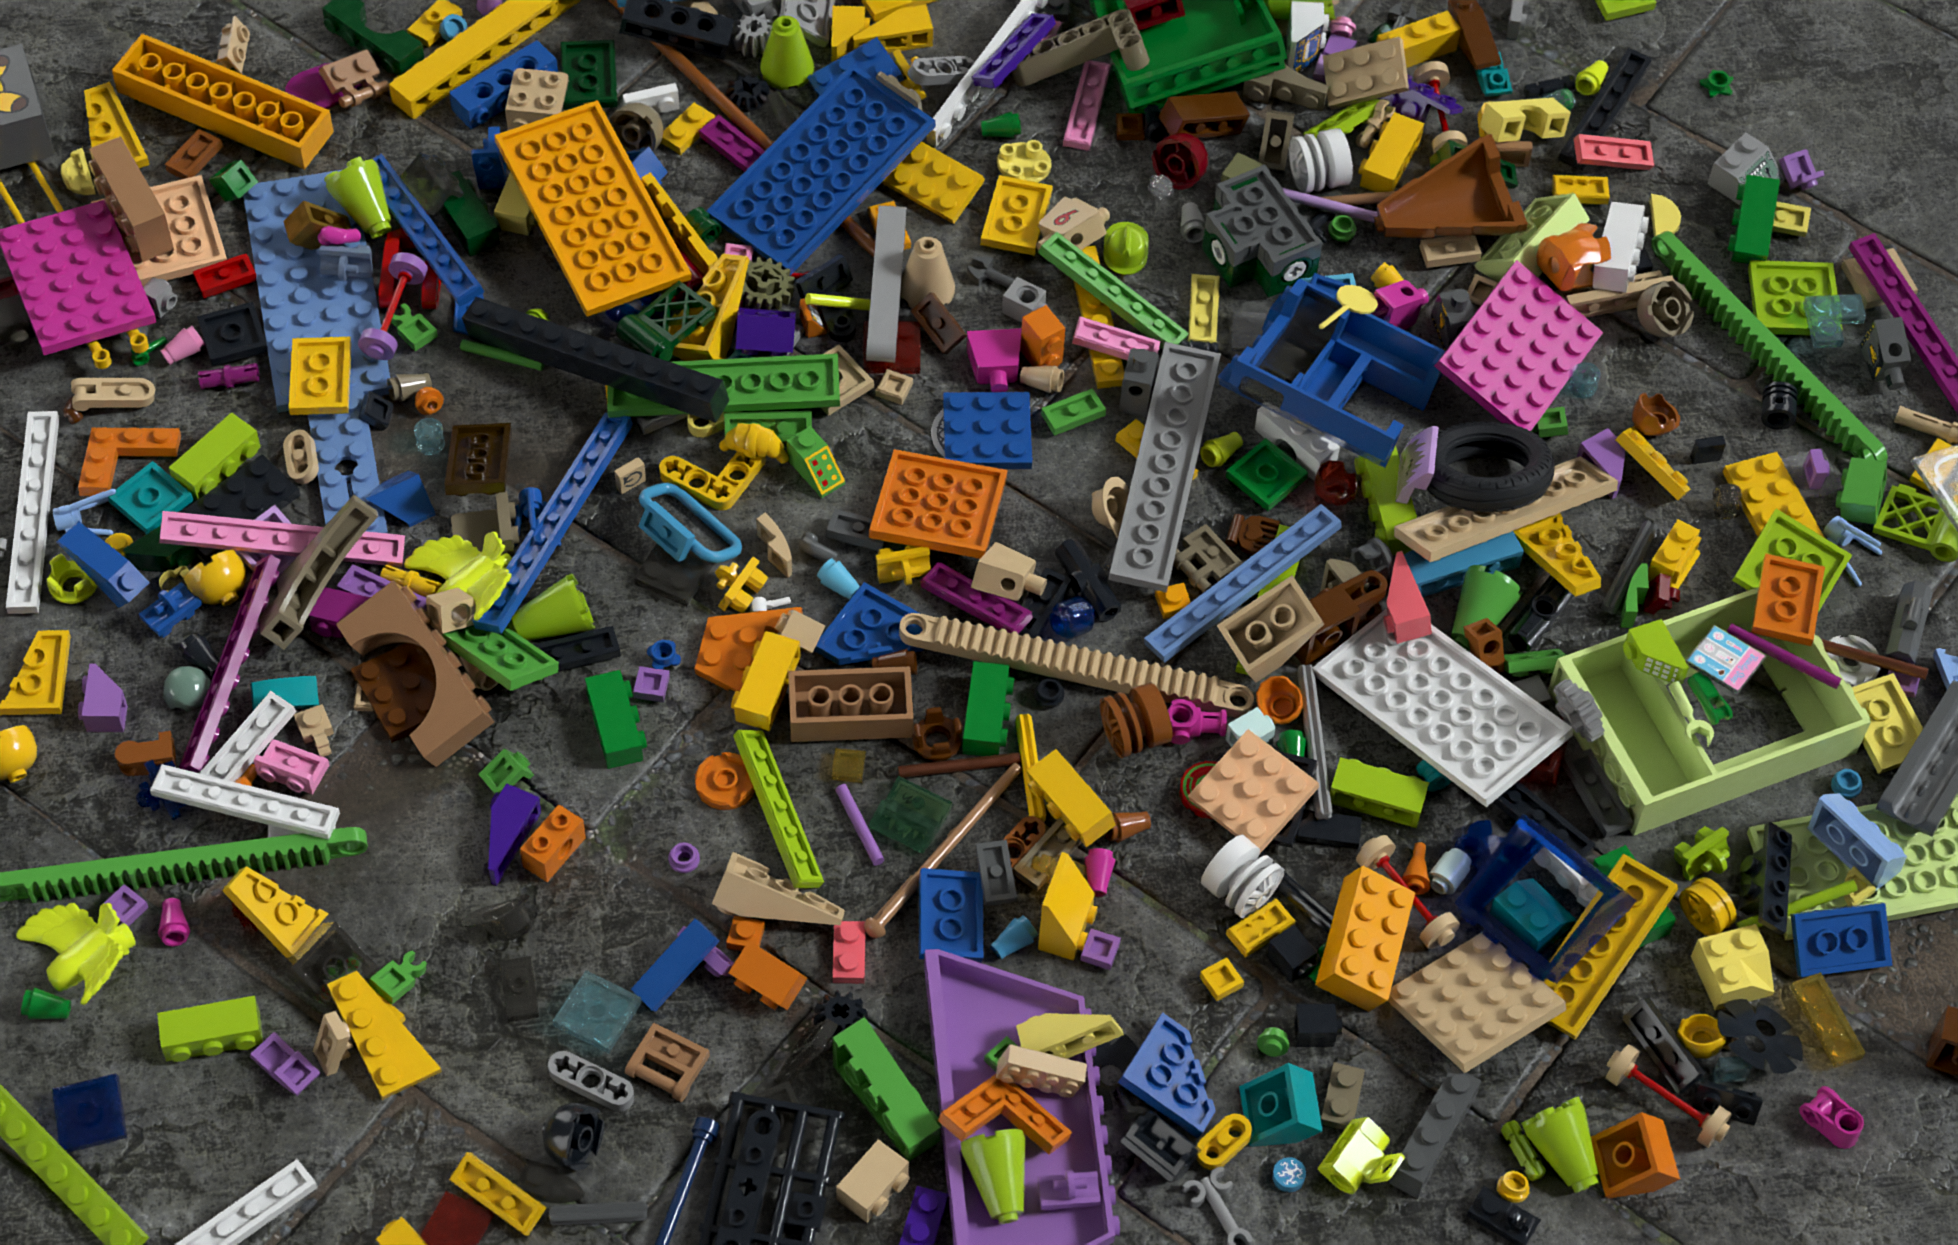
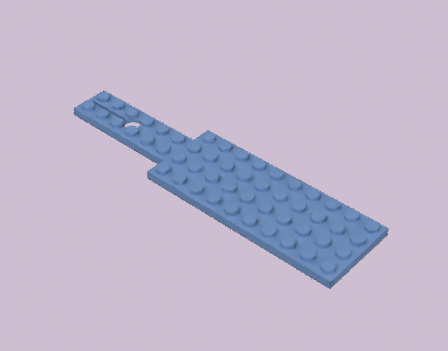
[243,170,392,534]

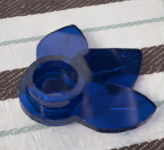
[1454,820,1515,876]

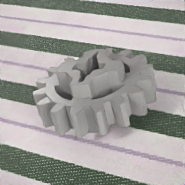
[1553,679,1605,742]

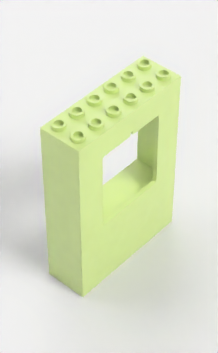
[1548,587,1871,836]

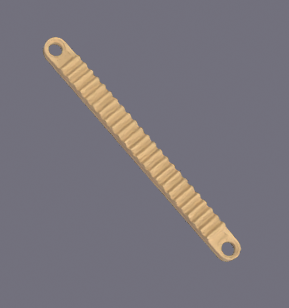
[899,613,1254,718]

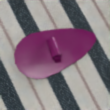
[285,62,363,109]

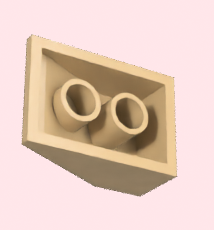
[1217,575,1324,683]

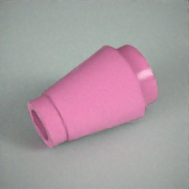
[160,326,205,365]

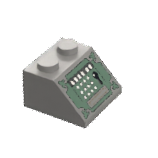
[1707,132,1784,205]

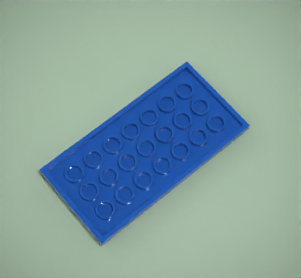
[707,63,936,276]

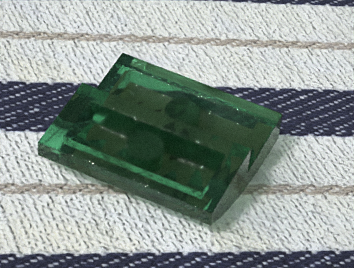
[868,776,954,854]

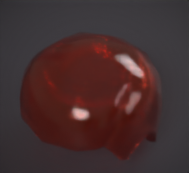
[1314,460,1359,506]

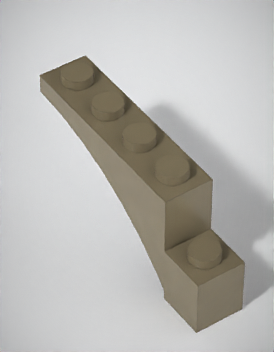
[259,495,378,650]

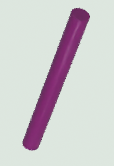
[1726,623,1842,690]

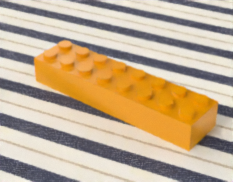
[112,34,334,170]

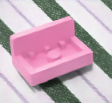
[253,739,329,795]

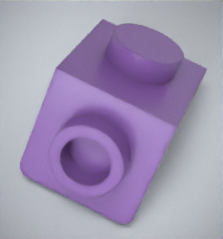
[1779,149,1825,191]

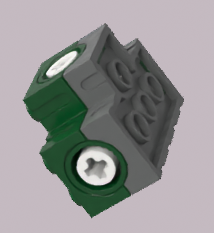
[1202,165,1322,298]

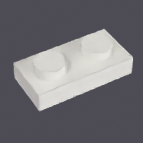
[623,83,679,113]

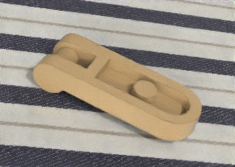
[71,378,155,411]

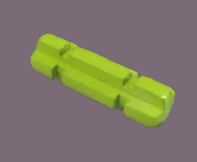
[1501,1120,1546,1181]

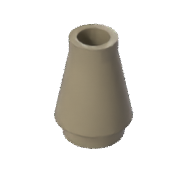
[387,373,432,402]

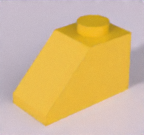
[831,6,870,62]

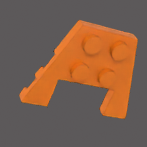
[695,607,803,714]

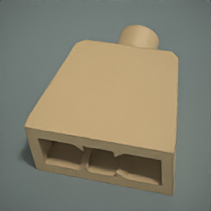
[971,542,1047,601]

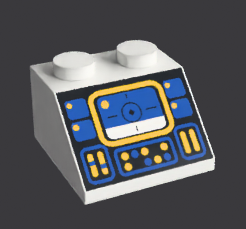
[1286,1,1329,73]

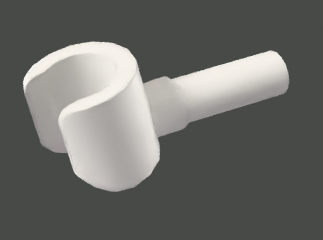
[750,597,791,612]

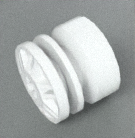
[1289,128,1353,194]
[1201,834,1285,919]

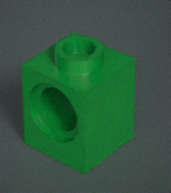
[208,160,258,202]

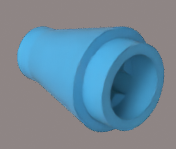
[990,915,1038,960]

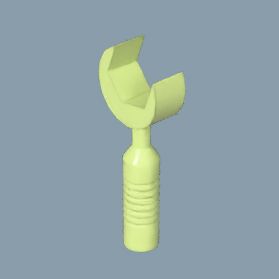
[1668,681,1714,746]

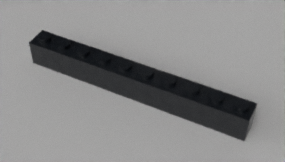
[462,297,730,423]

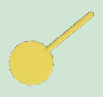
[1319,285,1378,329]

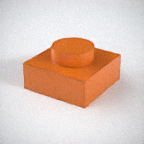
[726,915,765,951]

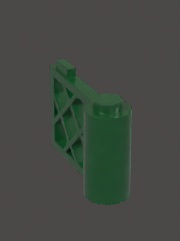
[616,281,717,361]

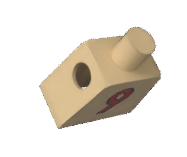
[1036,197,1107,251]

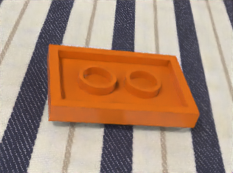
[1751,554,1825,646]

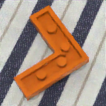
[78,427,181,496]
[938,1074,1072,1155]

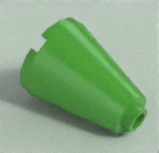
[1451,565,1521,651]

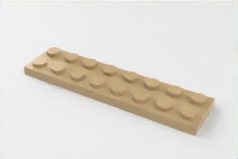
[1394,456,1618,562]

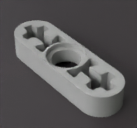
[908,56,975,86]
[548,1051,634,1112]

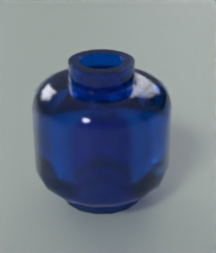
[1050,596,1095,639]

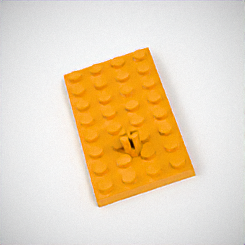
[495,100,691,317]

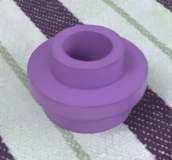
[668,843,700,873]

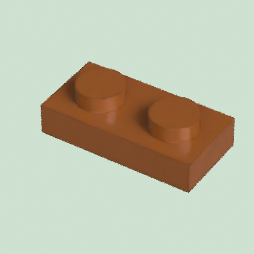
[165,128,223,179]

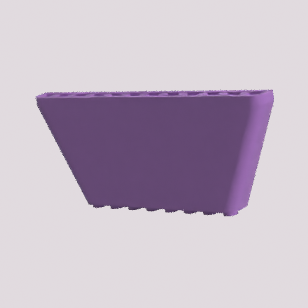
[924,949,1120,1245]

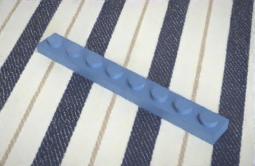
[1144,504,1341,663]

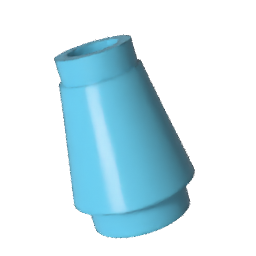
[817,558,860,600]

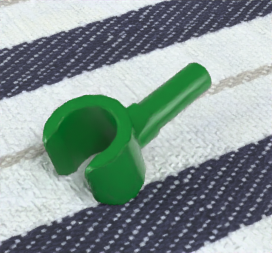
[131,336,167,366]

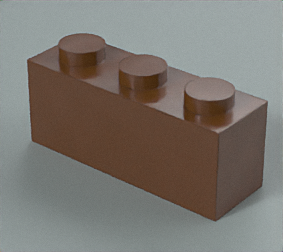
[1159,92,1250,138]

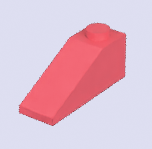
[1383,551,1432,644]

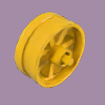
[1679,877,1737,936]

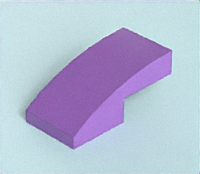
[250,1032,321,1096]

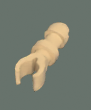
[1356,99,1395,148]

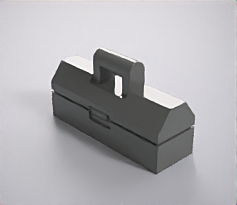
[1883,580,1933,664]

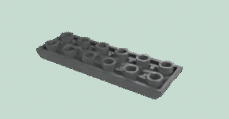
[1876,680,1958,837]

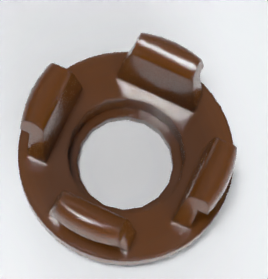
[912,707,963,761]

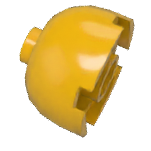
[184,550,246,606]
[0,725,37,783]

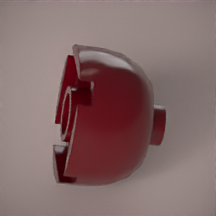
[1152,133,1208,190]

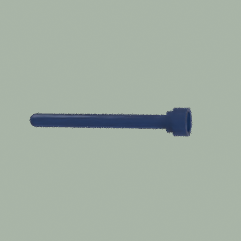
[655,1117,721,1245]

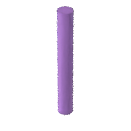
[835,784,884,866]

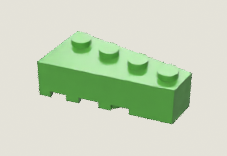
[833,1017,942,1162]

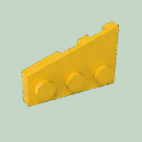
[0,630,71,715]

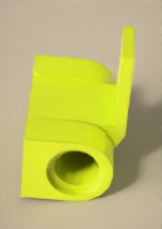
[1317,1117,1405,1194]

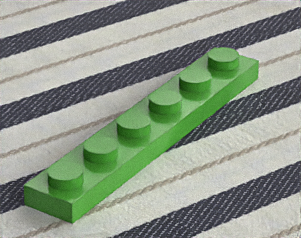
[1038,232,1189,349]

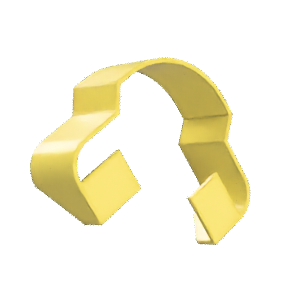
[159,566,189,592]

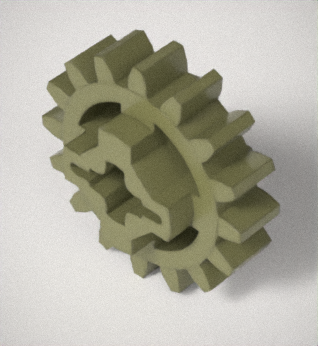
[740,257,795,310]

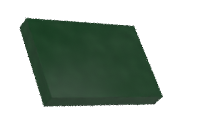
[560,39,618,110]

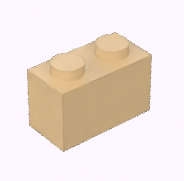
[836,1139,910,1222]

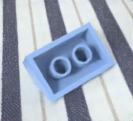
[1807,793,1907,892]

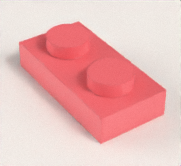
[833,921,866,984]

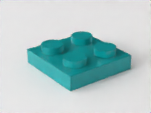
[108,461,194,534]

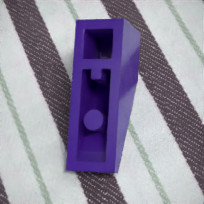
[488,783,541,886]

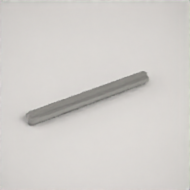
[1297,664,1332,820]

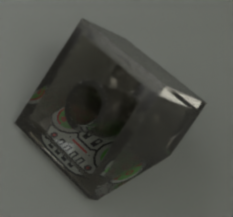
[279,922,378,1012]

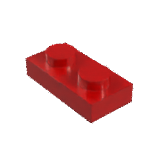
[193,253,257,299]

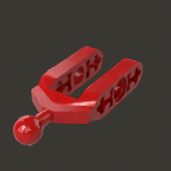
[379,199,444,309]

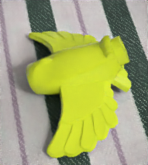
[404,532,512,621]
[16,903,136,1005]

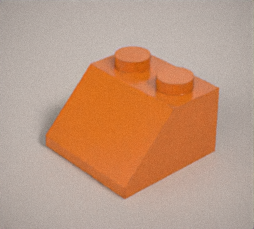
[1591,1112,1680,1198]

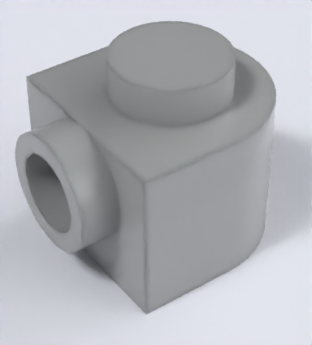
[143,278,177,318]

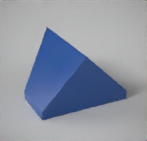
[366,470,436,527]

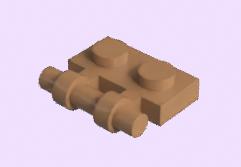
[319,49,390,108]

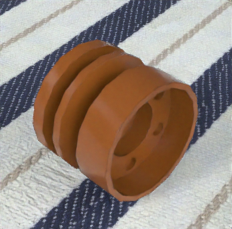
[1100,682,1173,758]

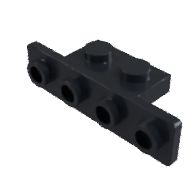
[1738,822,1792,935]

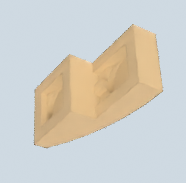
[756,513,792,578]

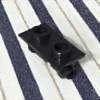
[1692,1079,1763,1125]

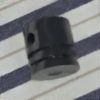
[1761,382,1798,430]

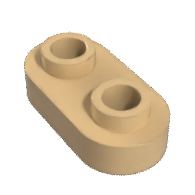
[283,430,319,484]

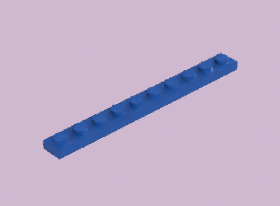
[472,412,633,634]

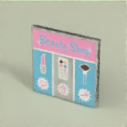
[1685,625,1767,695]

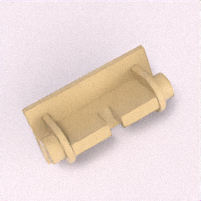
[216,16,250,74]

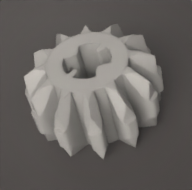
[731,12,773,58]

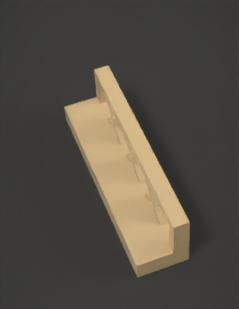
[1555,270,1674,317]

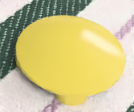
[997,140,1051,183]

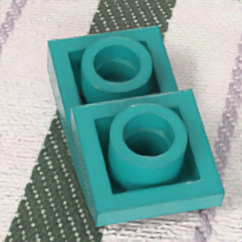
[1474,52,1513,97]
[250,676,319,711]

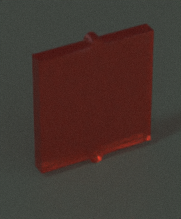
[420,1191,495,1245]

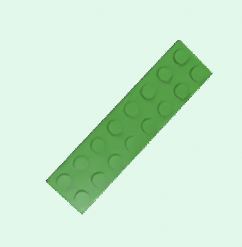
[608,354,840,418]

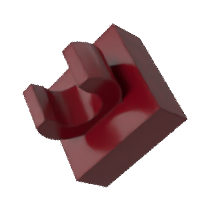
[1644,573,1680,615]

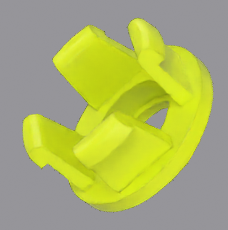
[47,553,97,604]

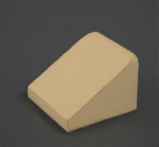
[1467,273,1498,306]

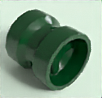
[685,207,722,246]

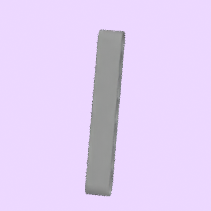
[866,205,907,363]

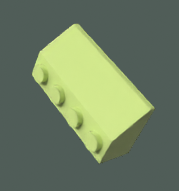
[1474,193,1590,282]

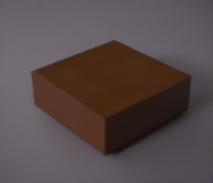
[1116,113,1145,140]

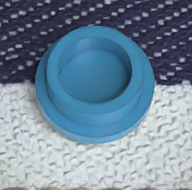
[1831,769,1862,799]

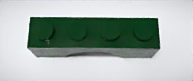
[322,0,425,76]

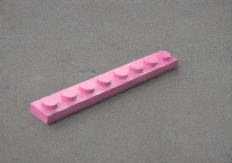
[159,511,405,567]

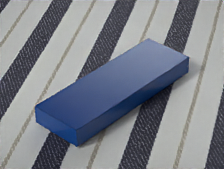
[631,918,719,1012]

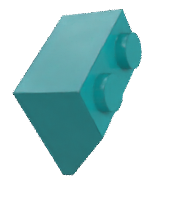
[1489,878,1577,959]
[1239,1063,1323,1147]

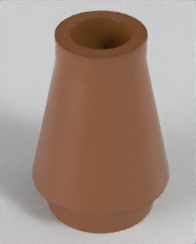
[1105,811,1151,843]

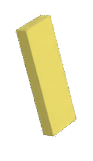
[1188,274,1220,343]

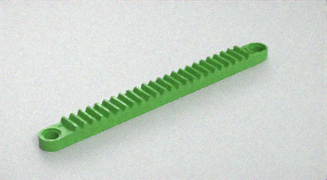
[1651,231,1888,461]
[0,827,368,903]

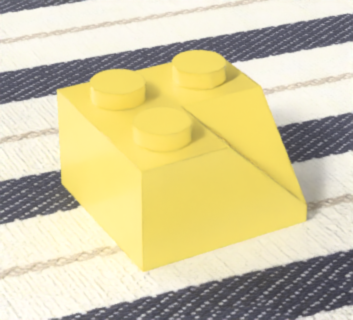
[1691,924,1774,1011]

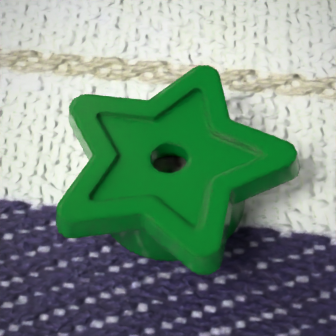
[1700,70,1734,98]

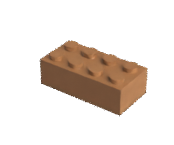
[88,136,174,262]
[788,667,913,742]

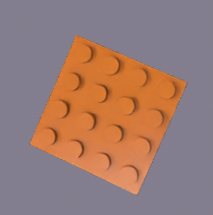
[869,449,1008,559]

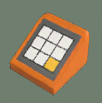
[799,298,827,338]

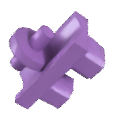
[1038,1170,1101,1211]

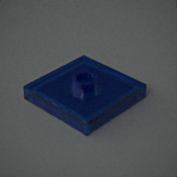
[52,1073,128,1153]

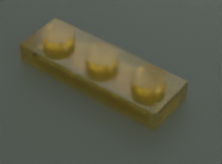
[1790,972,1866,1068]

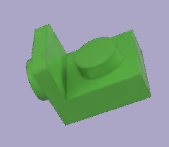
[478,749,534,794]

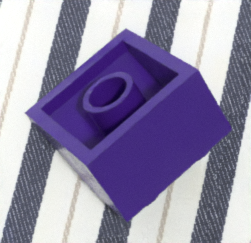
[736,308,796,357]

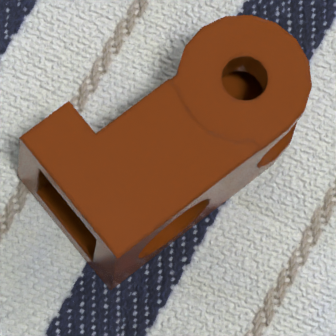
[1463,618,1505,674]
[115,731,177,776]

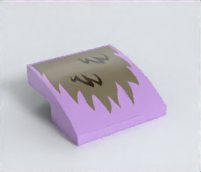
[1396,426,1439,504]

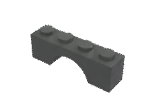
[1389,1065,1481,1199]

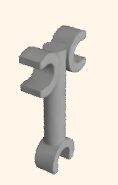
[1182,1167,1252,1245]

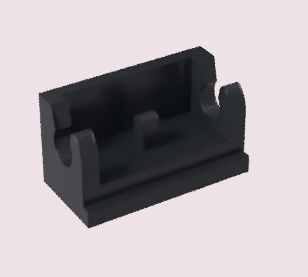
[1121,1110,1201,1182]

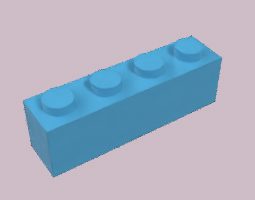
[1404,531,1524,597]

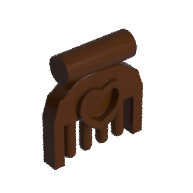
[1225,514,1280,556]

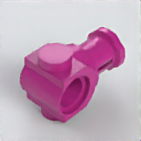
[1168,699,1227,745]

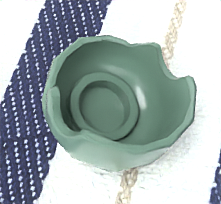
[163,666,211,712]

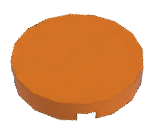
[695,752,755,810]

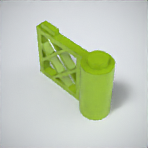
[1872,484,1958,562]

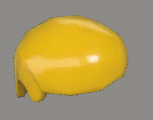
[1677,1014,1726,1059]

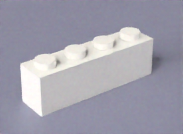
[1593,202,1649,293]

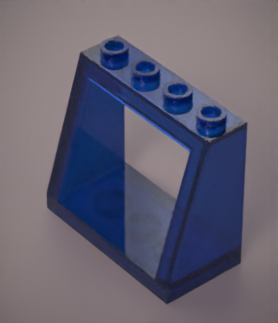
[1454,814,1637,984]

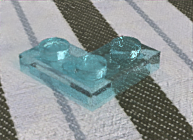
[1803,294,1866,348]

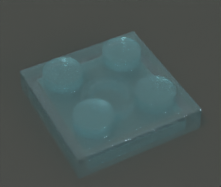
[553,970,642,1054]

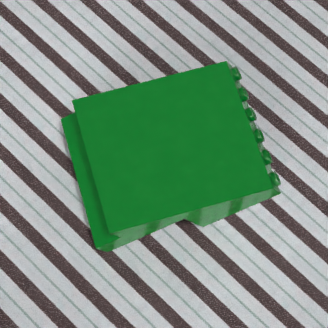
[1089,0,1287,114]

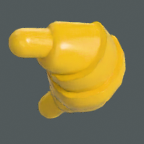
[719,423,789,464]

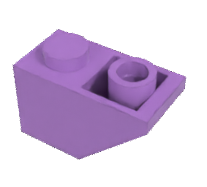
[78,664,128,732]

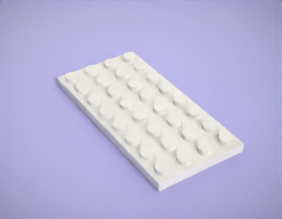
[1312,609,1573,807]

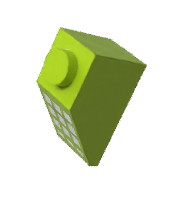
[1623,619,1689,684]

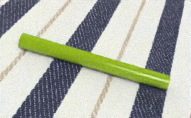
[1735,879,1858,929]

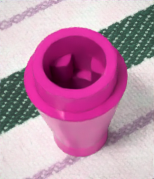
[1084,848,1115,897]
[158,898,190,946]

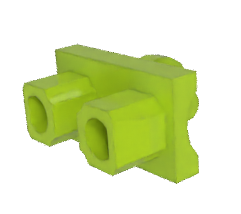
[1674,826,1730,881]

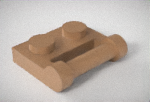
[624,1023,710,1102]

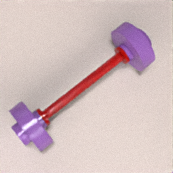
[358,252,428,360]

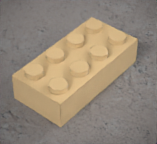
[996,1044,1087,1098]

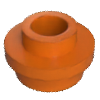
[415,387,444,415]

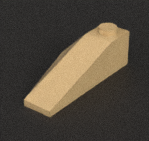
[712,852,845,925]

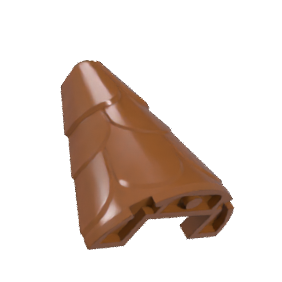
[1374,134,1528,239]

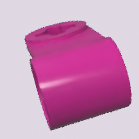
[1799,1086,1864,1149]

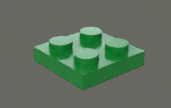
[1226,438,1308,511]

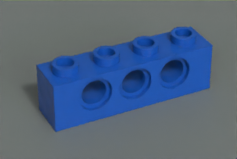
[449,40,558,129]

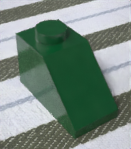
[123,526,198,572]

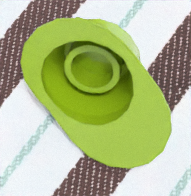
[1103,222,1149,275]

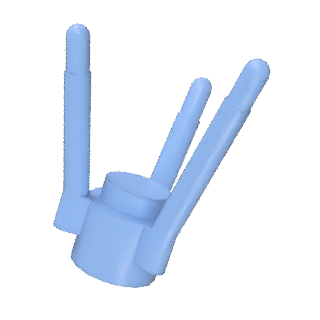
[53,489,116,536]
[1823,516,1882,587]

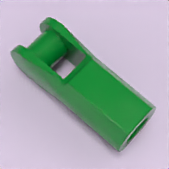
[1687,670,1733,725]

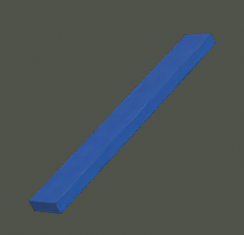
[373,154,484,307]

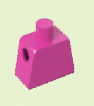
[1370,280,1429,331]
[966,328,1021,392]

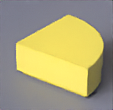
[1844,866,1876,906]

